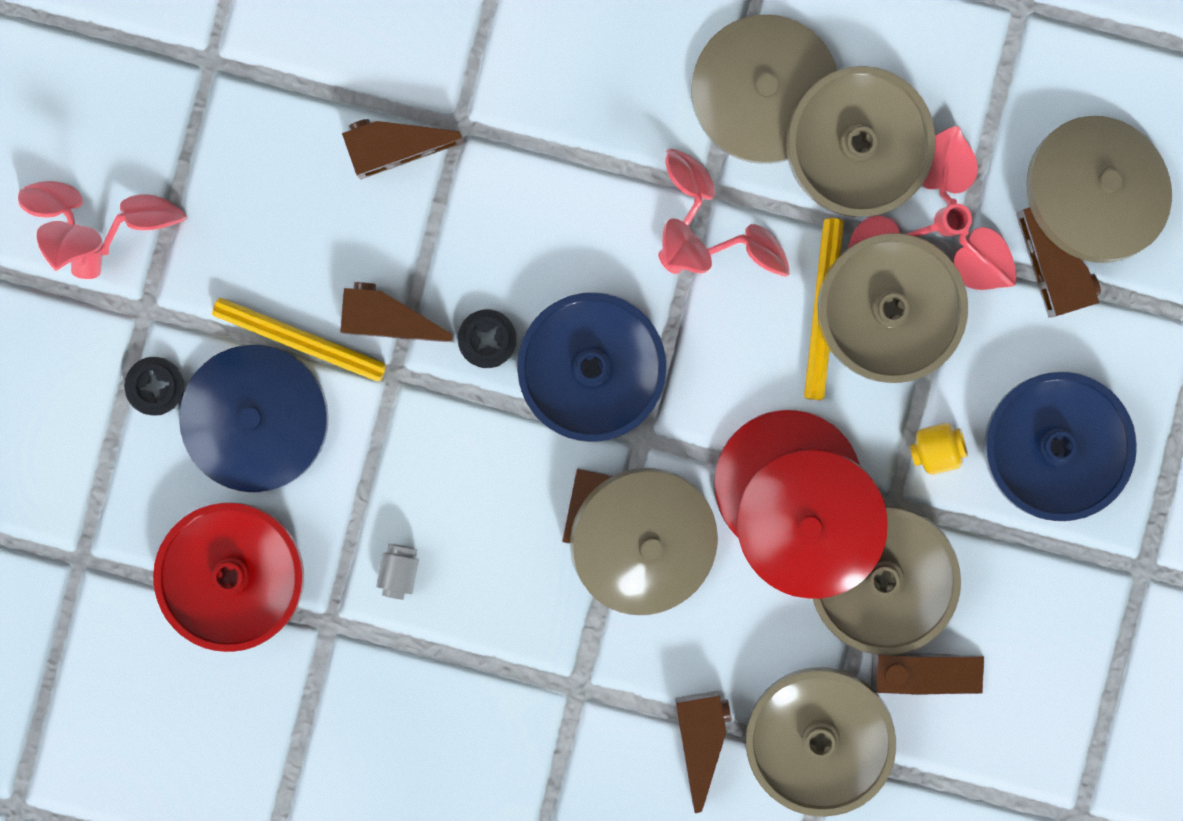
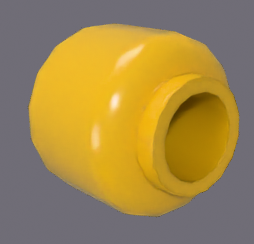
[910,422,968,475]

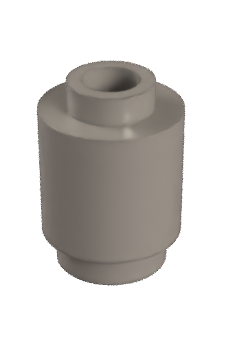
[376,544,419,600]

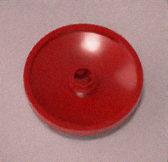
[714,410,860,537]
[737,448,888,599]
[153,502,304,652]

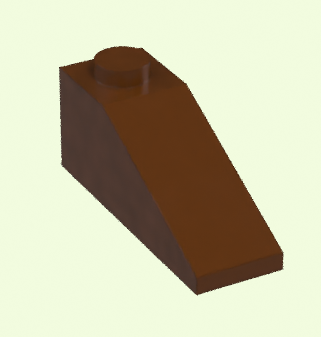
[342,119,464,180]
[1016,207,1101,318]
[340,282,455,343]
[871,652,984,695]
[675,691,732,813]

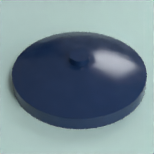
[517,293,666,442]
[179,345,329,492]
[984,372,1137,521]

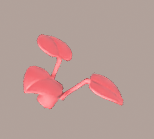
[847,126,1016,290]
[658,149,790,277]
[18,181,187,279]

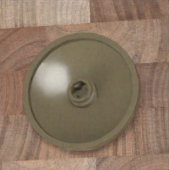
[691,15,837,164]
[786,66,935,217]
[1026,116,1172,263]
[818,234,968,383]
[570,468,718,616]
[813,506,961,655]
[746,667,896,817]

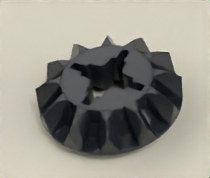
[457,309,517,368]
[124,357,184,416]

